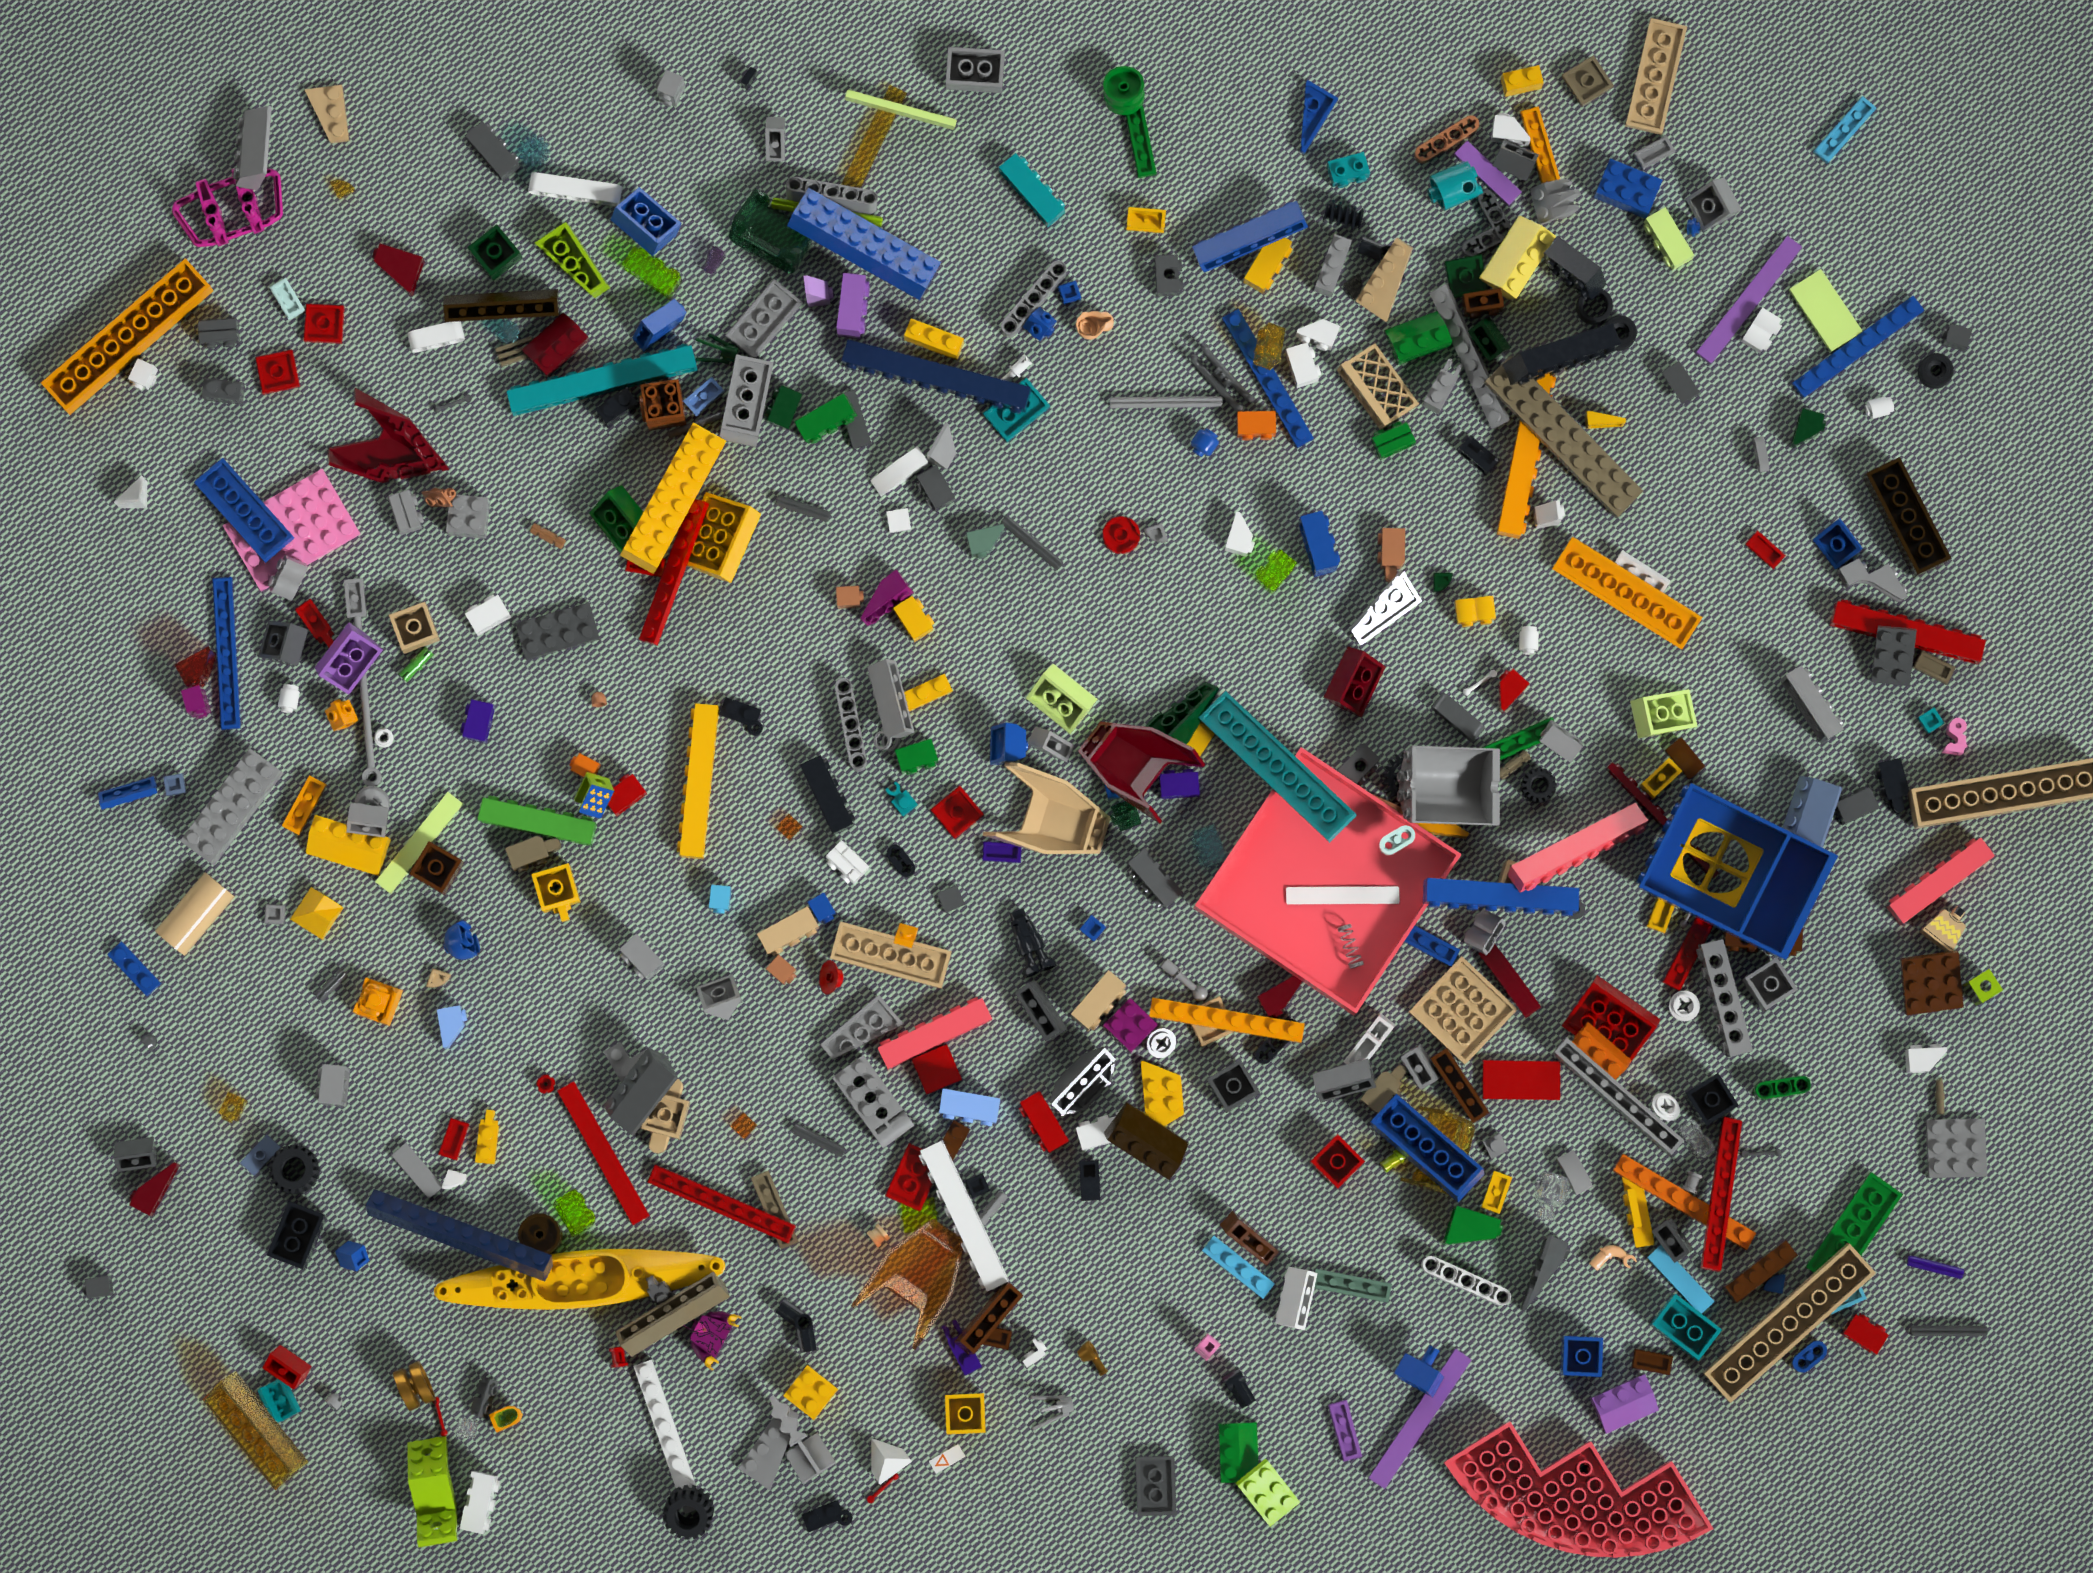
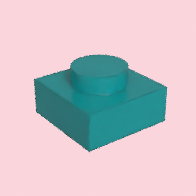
[1917,707,1945,734]

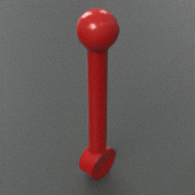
[432,1397,448,1437]
[867,1473,899,1503]

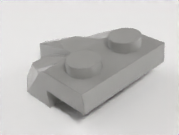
[1530,178,1581,225]

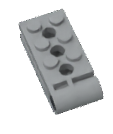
[719,354,774,447]
[832,1055,914,1148]

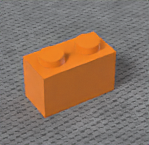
[1237,411,1276,441]

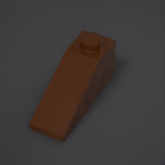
[1220,1211,1279,1266]

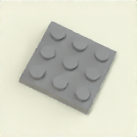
[1926,1119,1987,1178]

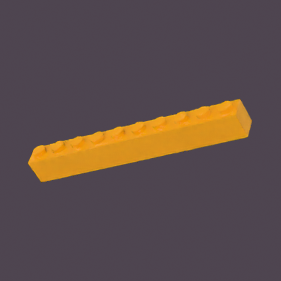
[1497,374,1556,539]

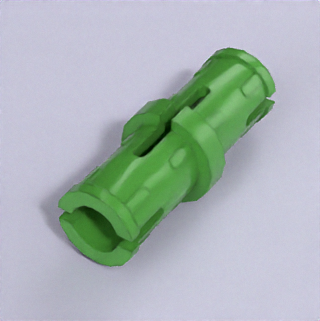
[399,647,434,682]

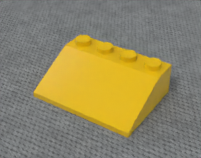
[687,492,761,583]

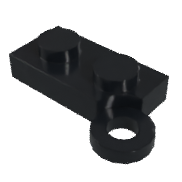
[719,697,763,736]
[801,1500,853,1533]

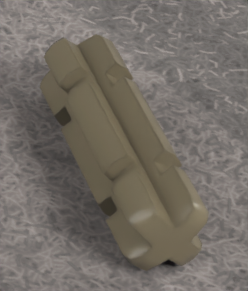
[1500,750,1531,780]

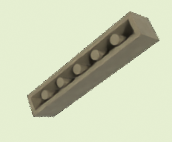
[616,1272,730,1357]

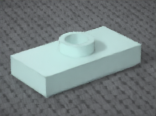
[270,278,305,320]

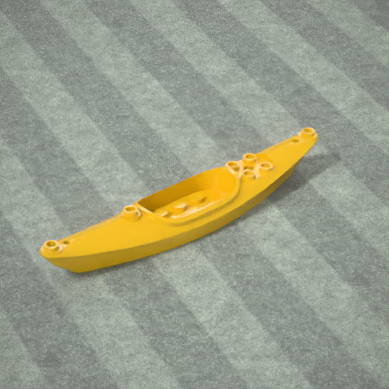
[434,1249,725,1310]

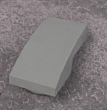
[1557,1150,1593,1195]

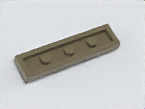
[751,1170,799,1250]

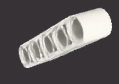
[528,172,622,206]
[1421,1256,1511,1306]

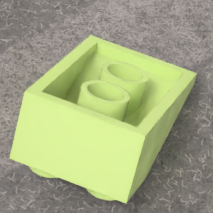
[1630,689,1697,738]

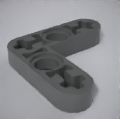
[1461,190,1511,257]

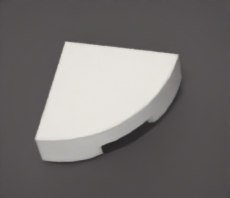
[442,1169,467,1189]

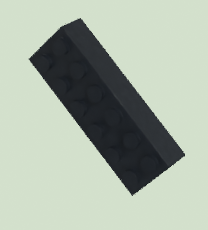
[1502,323,1621,386]

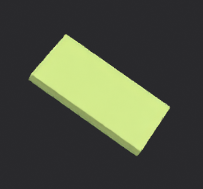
[1789,269,1863,353]

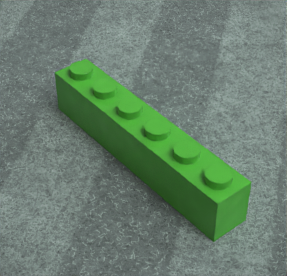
[478,796,597,847]

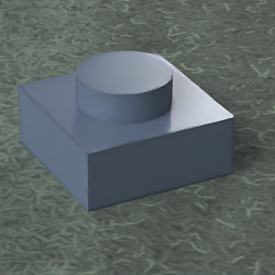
[163,773,186,796]

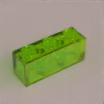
[621,246,682,300]

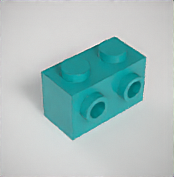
[1327,152,1370,188]

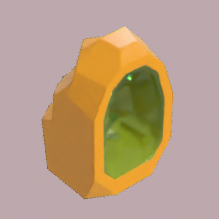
[489,1406,523,1433]

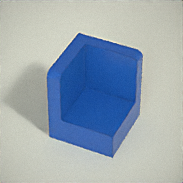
[335,1241,370,1271]

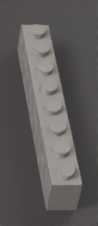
[1552,1038,1684,1156]

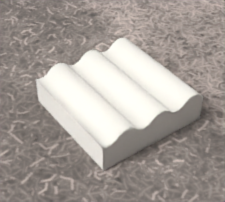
[887,508,911,533]

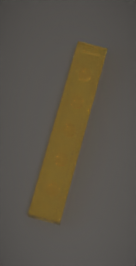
[841,85,907,188]

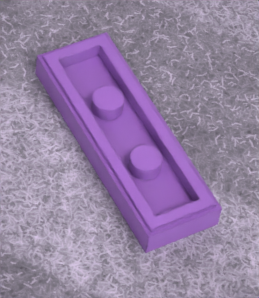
[1328,1400,1362,1462]

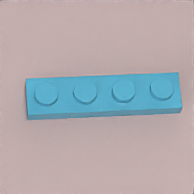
[1202,1236,1275,1299]

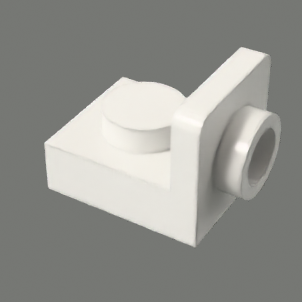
[1022,1339,1047,1368]

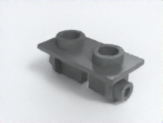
[470,1377,499,1419]

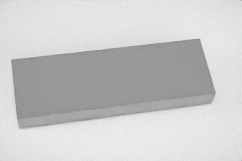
[391,1143,443,1199]

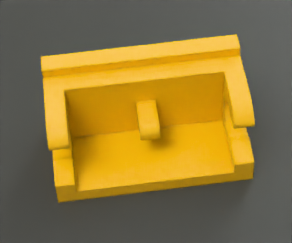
[1126,207,1166,233]

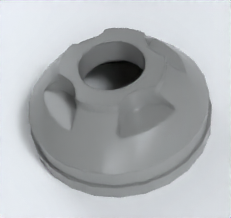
[355,786,390,808]

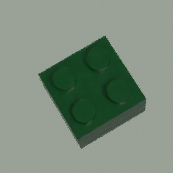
[467,224,523,281]

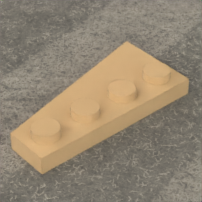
[1355,237,1413,322]

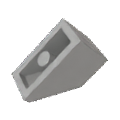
[765,117,786,161]
[1028,726,1074,762]

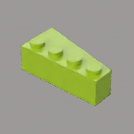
[535,222,611,298]

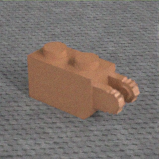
[1377,528,1405,583]

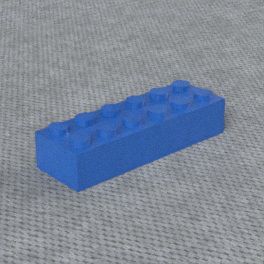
[1370,1094,1484,1203]

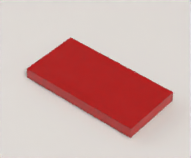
[1482,1060,1560,1100]

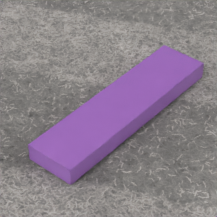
[1454,141,1522,206]

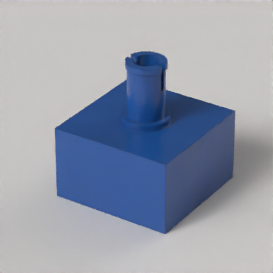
[1394,1345,1444,1398]

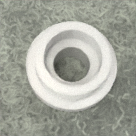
[374,728,394,748]

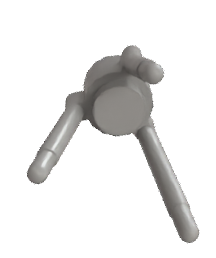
[1030,1395,1074,1430]

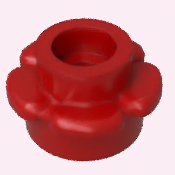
[536,1075,555,1094]

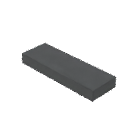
[837,390,871,450]

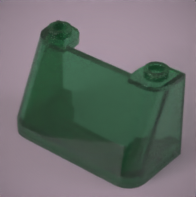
[729,188,813,273]

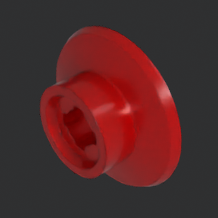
[819,960,843,995]

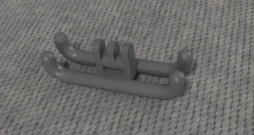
[1190,344,1255,412]

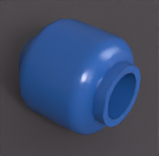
[1191,428,1219,457]

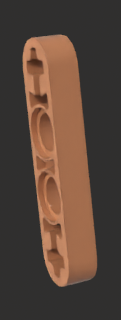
[1414,115,1479,164]

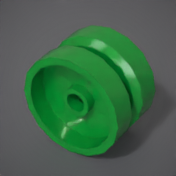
[1103,66,1145,115]

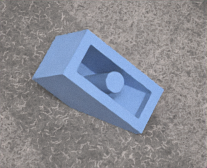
[437,1005,467,1049]

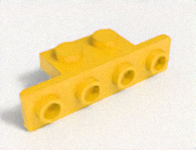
[1621,1176,1654,1248]

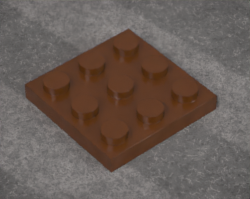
[1900,950,1964,1016]

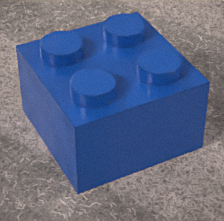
[1560,1336,1603,1377]

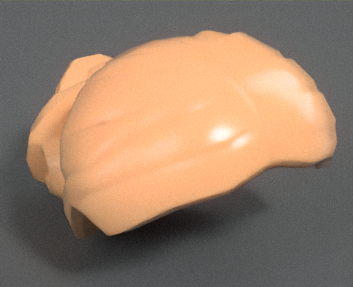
[1076,311,1114,340]

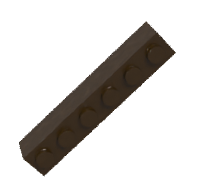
[443,289,560,322]

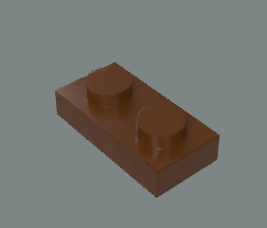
[943,1120,971,1161]

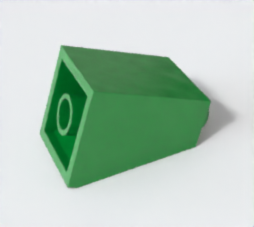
[1442,1206,1503,1245]

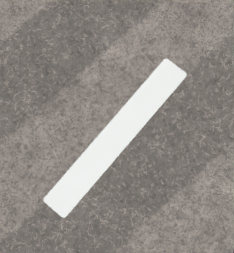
[1286,886,1400,904]

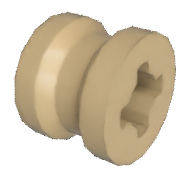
[867,1223,890,1248]

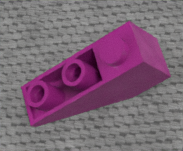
[861,569,914,626]

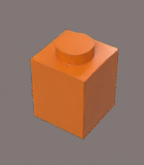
[569,753,601,778]

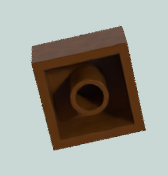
[409,841,464,896]

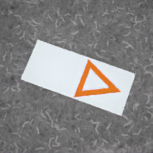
[929,1444,965,1474]

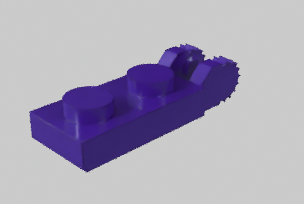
[941,1319,982,1376]

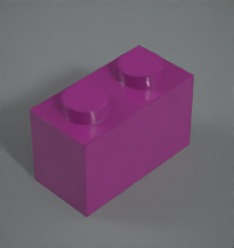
[181,685,212,719]

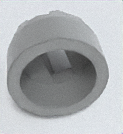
[325,1393,342,1411]

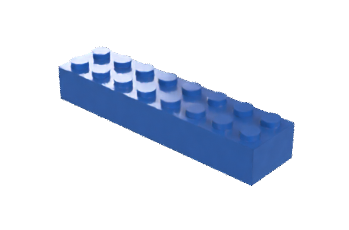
[787,188,941,300]

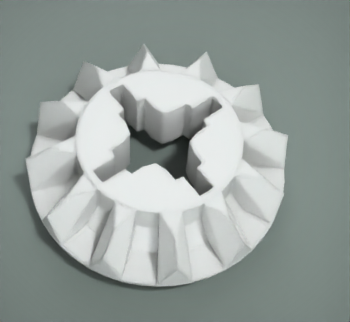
[1669,991,1700,1022]
[1651,1093,1680,1122]

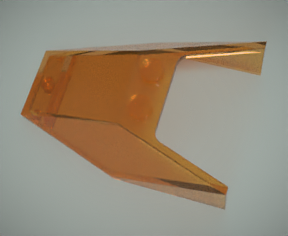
[851,1219,963,1350]

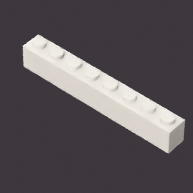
[919,1140,1009,1292]

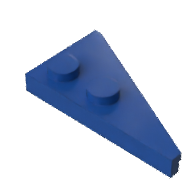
[1300,80,1339,155]

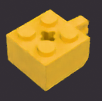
[531,863,581,922]

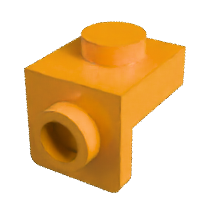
[893,923,918,948]

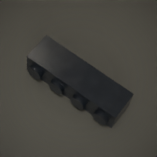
[800,755,855,836]

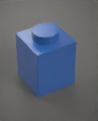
[808,893,836,924]

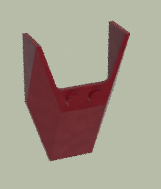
[1078,721,1206,824]

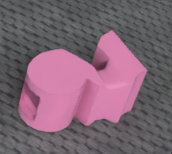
[1942,718,1967,756]
[1194,1333,1221,1361]

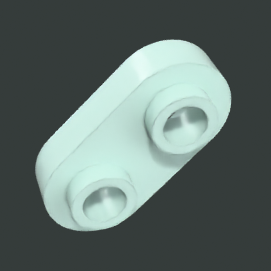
[1379,825,1415,855]

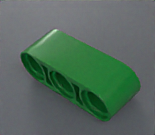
[1753,1076,1811,1100]

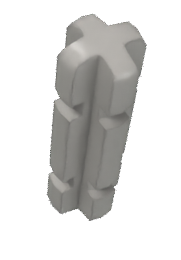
[979,1191,1008,1225]

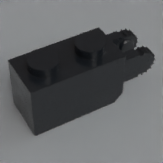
[1874,758,1909,814]

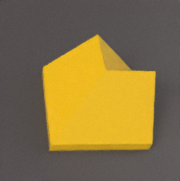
[290,887,343,940]

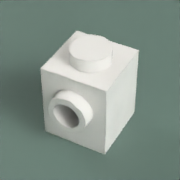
[128,359,158,390]

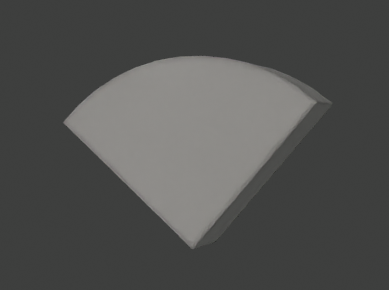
[1144,523,1168,543]

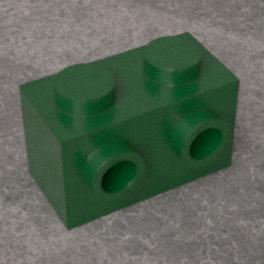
[1468,317,1511,362]
[764,385,802,430]

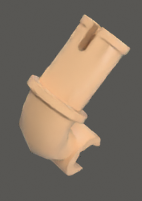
[1589,1245,1637,1271]

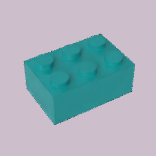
[1650,1294,1722,1361]

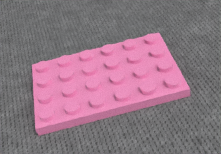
[223,469,361,592]

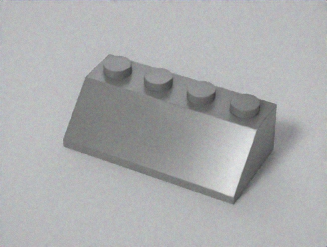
[233,106,272,191]
[1780,665,1844,744]

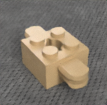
[641,1079,690,1154]

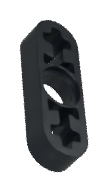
[1255,1019,1297,1065]

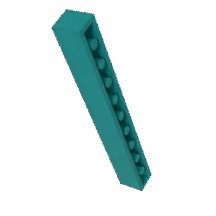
[507,344,698,416]

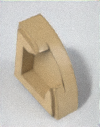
[426,968,451,988]

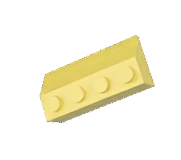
[1479,216,1556,300]

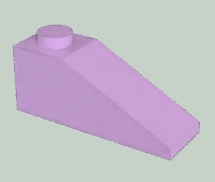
[803,275,833,307]

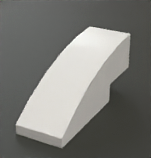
[870,446,928,497]
[1343,1013,1396,1064]

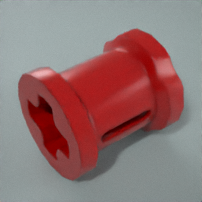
[609,1347,628,1368]

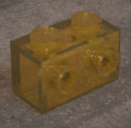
[1253,322,1285,370]

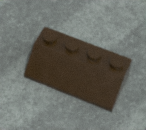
[1104,1102,1189,1180]

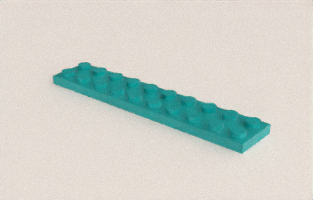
[1198,691,1357,843]

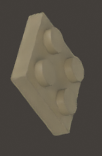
[1561,55,1614,107]

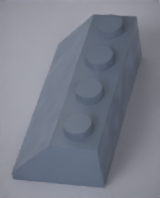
[1782,776,1842,848]

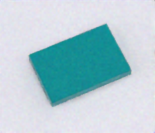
[983,378,1051,443]

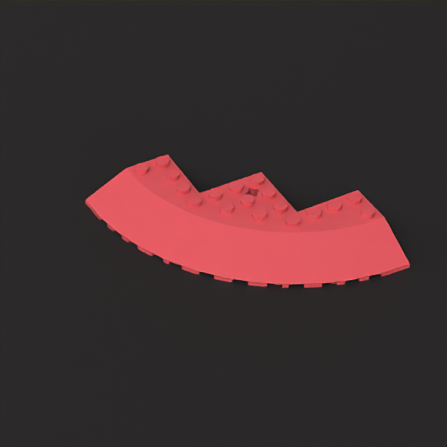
[1444,1421,1714,1558]

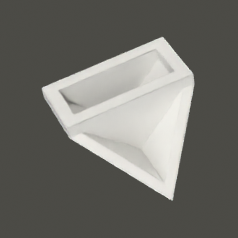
[114,475,147,508]
[871,1438,912,1485]

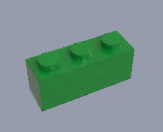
[794,393,858,444]

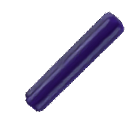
[1907,1255,1964,1279]

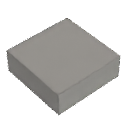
[264,904,286,925]

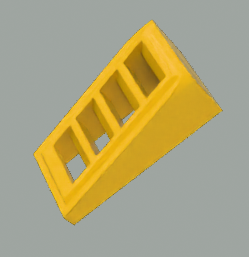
[1585,411,1626,429]

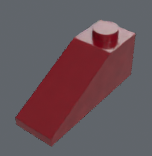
[1256,976,1302,1018]
[129,1162,180,1217]

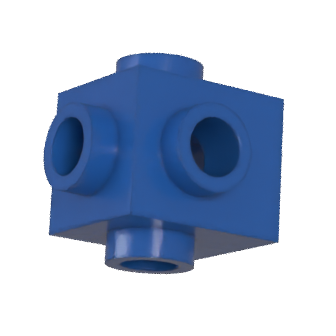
[1023,307,1057,341]

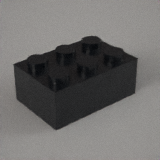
[1544,237,1607,301]
[267,1201,328,1270]

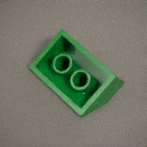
[1384,311,1453,366]
[589,485,643,553]
[1218,1422,1259,1483]

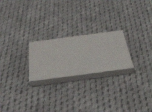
[725,279,803,358]

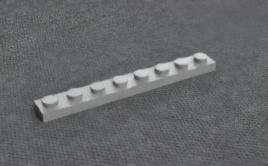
[1430,284,1510,429]

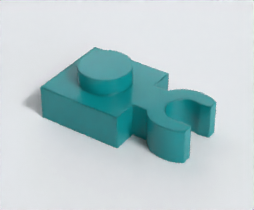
[886,781,918,817]

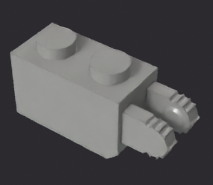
[1422,358,1463,415]

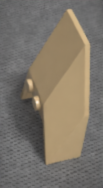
[982,762,1111,854]

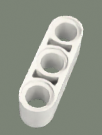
[407,321,465,353]

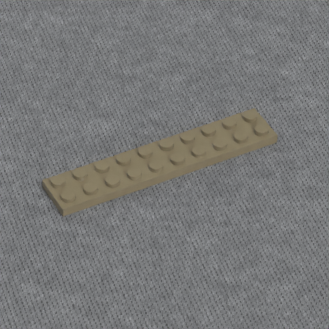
[1483,356,1643,518]

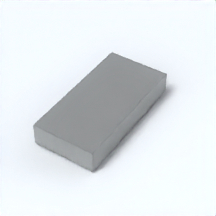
[1633,135,1676,170]

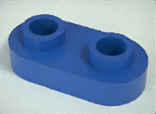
[1792,1341,1827,1373]

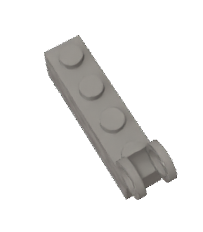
[867,659,915,751]

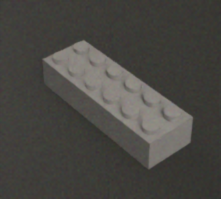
[180,748,284,866]

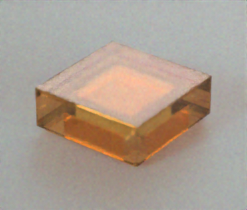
[776,814,803,841]
[730,1112,758,1140]

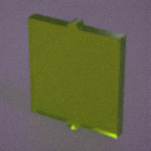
[901,1197,938,1233]

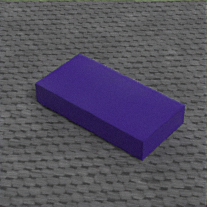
[982,841,1022,863]

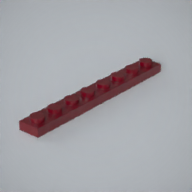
[1606,762,1719,880]

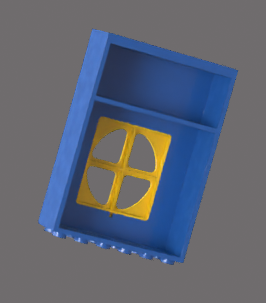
[1636,783,1838,960]

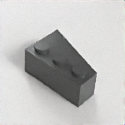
[1127,848,1183,910]

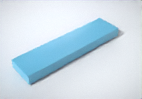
[1813,96,1877,164]
[1647,1244,1715,1314]

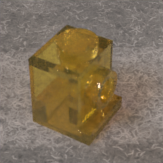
[219,1092,248,1123]

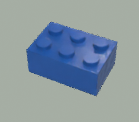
[1594,158,1663,219]
[610,187,682,256]
[1298,511,1340,577]

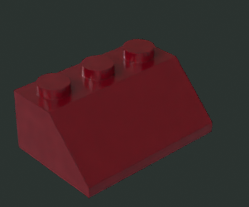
[522,312,589,378]
[1323,647,1386,718]

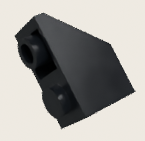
[1079,1160,1101,1201]

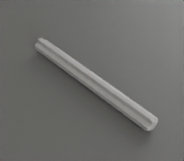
[1110,396,1223,408]

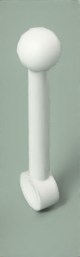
[1463,670,1497,696]

